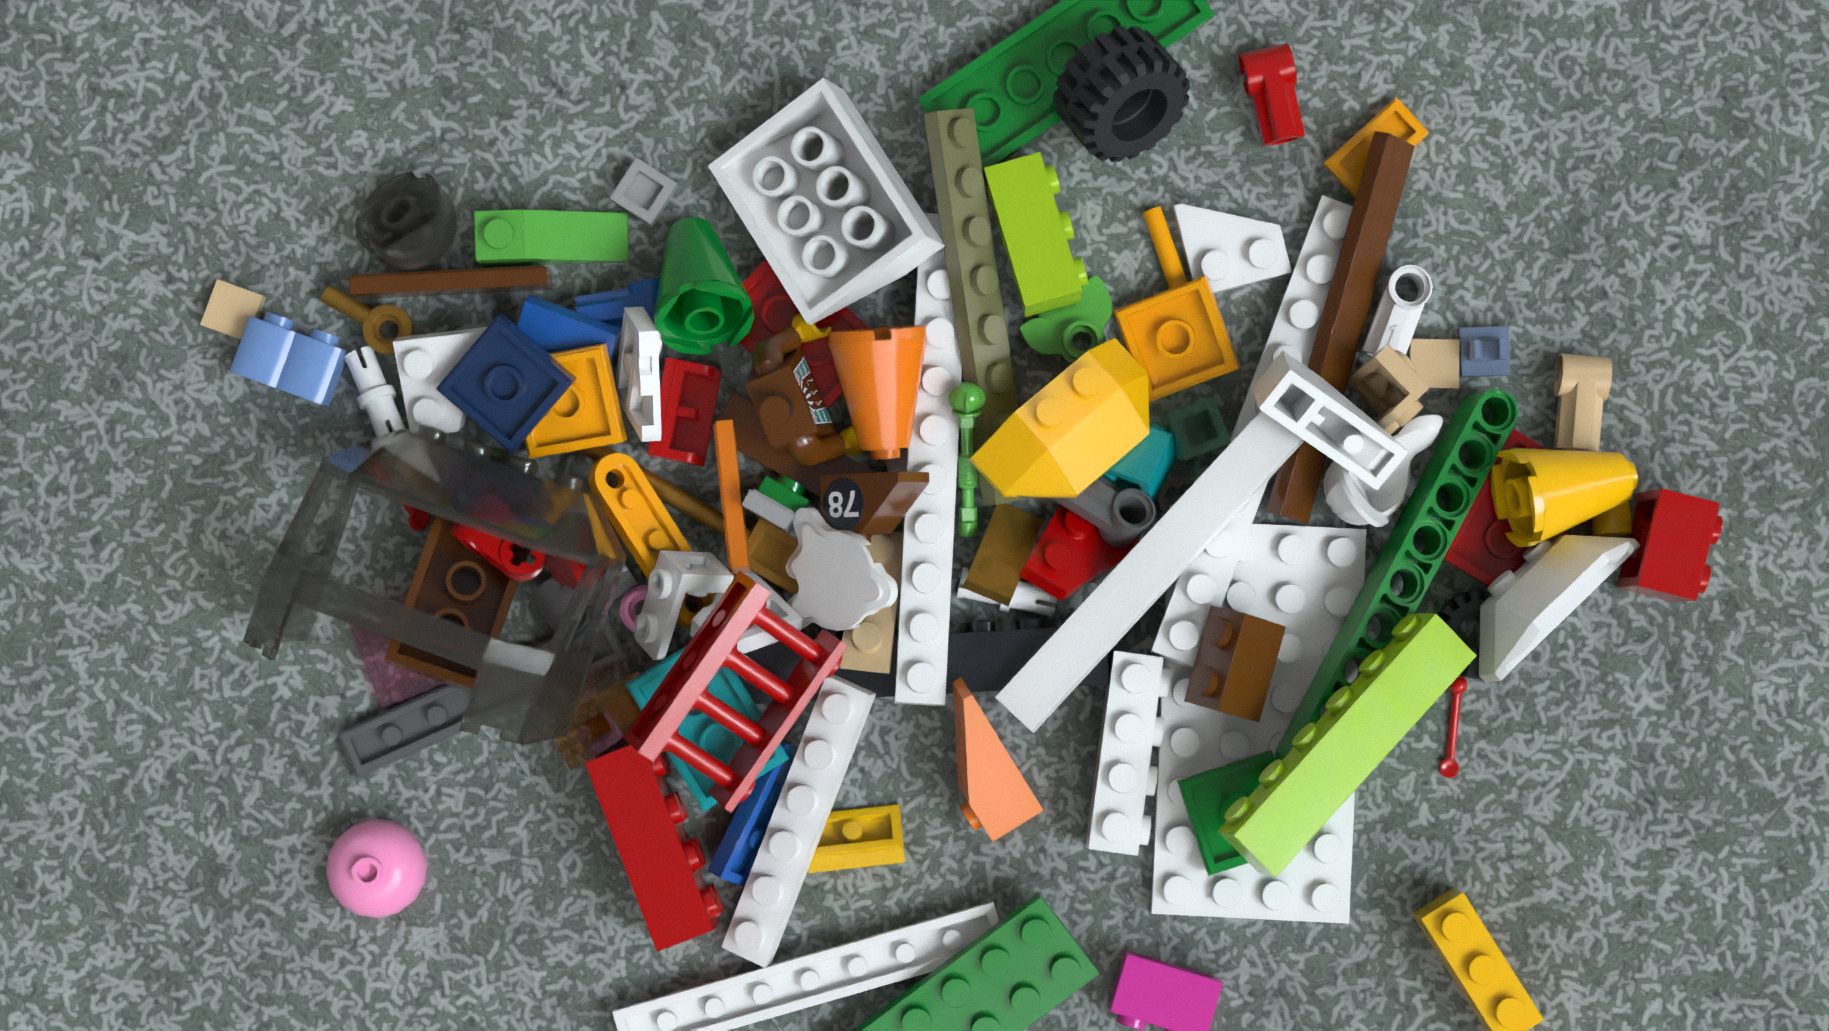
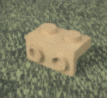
[1348,344,1430,435]

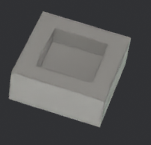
[610,157,679,227]

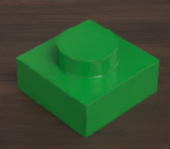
[758,474,810,515]

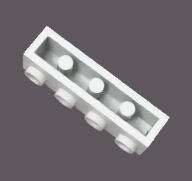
[1085,651,1171,856]

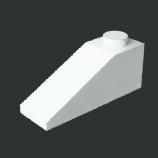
[1252,350,1409,490]

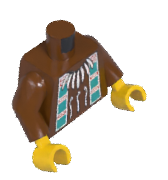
[745,313,865,466]

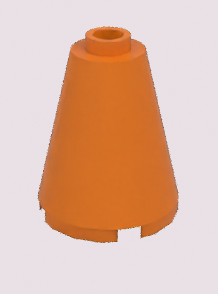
[828,325,927,460]

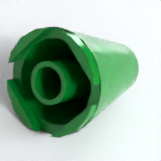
[654,217,754,355]

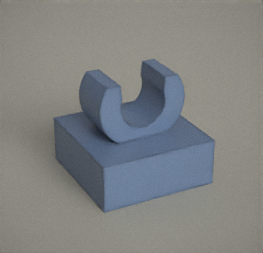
[1457,326,1511,378]

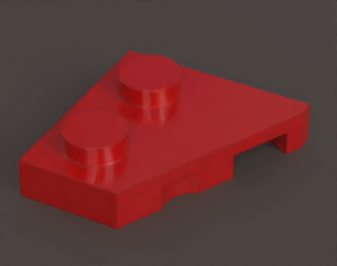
[1019,504,1140,601]

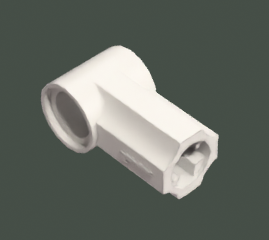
[1360,265,1433,357]

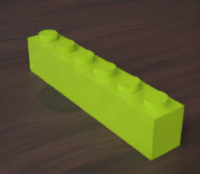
[1218,613,1477,878]

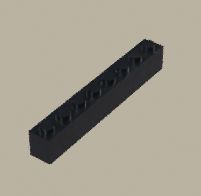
[738,617,1109,704]

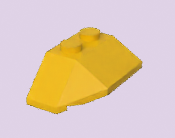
[970,338,1150,498]

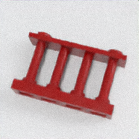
[623,571,848,813]

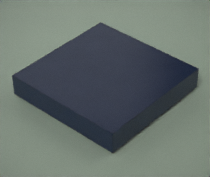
[436,313,577,454]

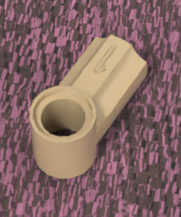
[1553,353,1612,452]

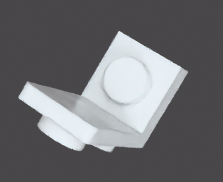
[634,550,734,660]

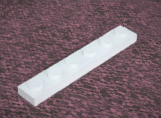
[722,674,876,968]

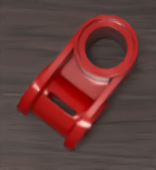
[449,492,545,582]

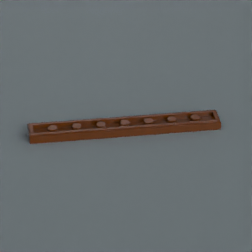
[1267,131,1415,524]

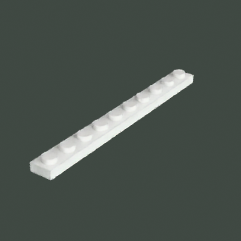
[1150,195,1353,668]
[894,213,962,706]

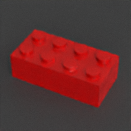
[585,745,724,952]

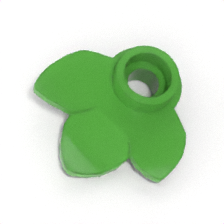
[1020,276,1113,364]

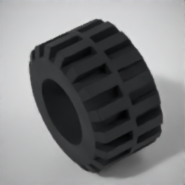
[1053,26,1190,162]

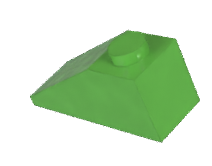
[474,209,629,267]

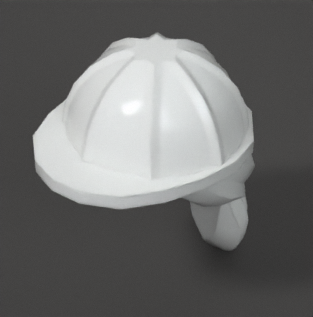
[1324,414,1443,527]

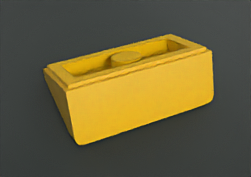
[808,804,905,873]

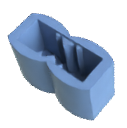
[230,311,349,407]

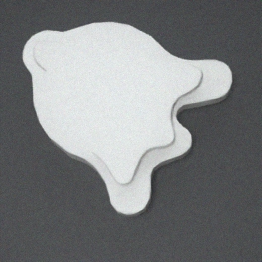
[786,507,898,631]

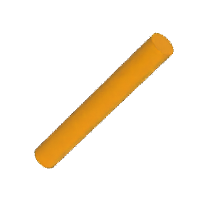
[1142,206,1187,289]

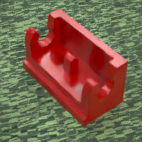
[648,357,722,467]

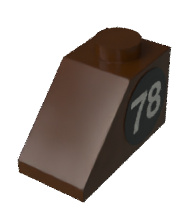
[820,471,929,543]

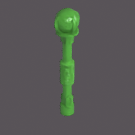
[948,382,985,537]

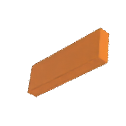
[713,419,751,575]

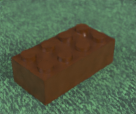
[384,470,546,695]

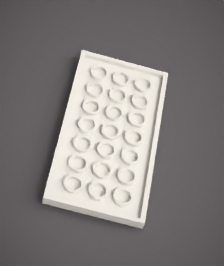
[1150,524,1366,924]

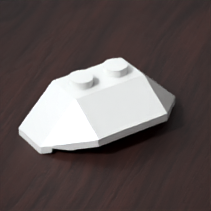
[1479,535,1641,683]

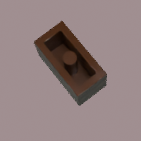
[1184,605,1286,723]

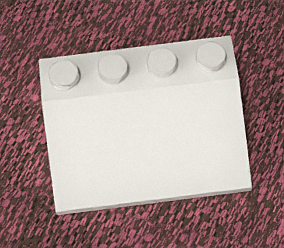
[708,78,945,325]

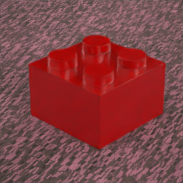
[1616,488,1723,602]

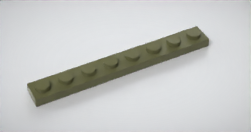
[924,108,1032,506]

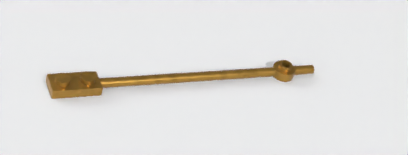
[320,285,799,595]

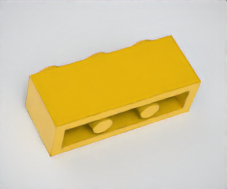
[1412,888,1544,1031]

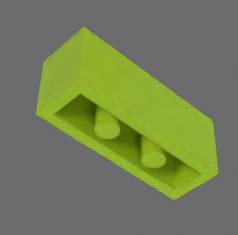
[984,152,1089,317]

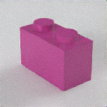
[1108,950,1223,1031]

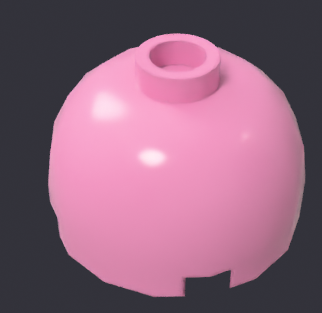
[326,819,427,918]

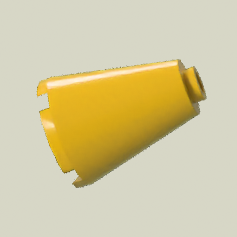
[1491,448,1638,547]

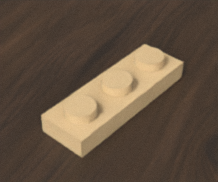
[840,531,903,674]

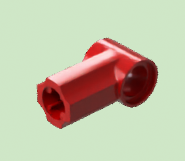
[1238,43,1305,147]

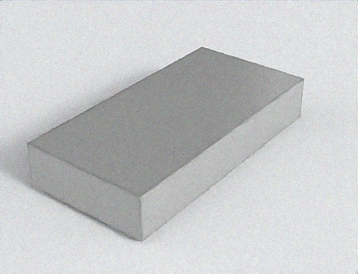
[741,489,795,534]

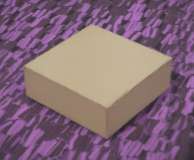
[200,279,266,340]
[1408,339,1460,390]

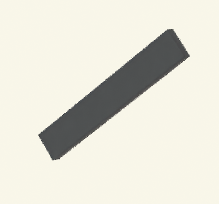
[337,613,628,778]

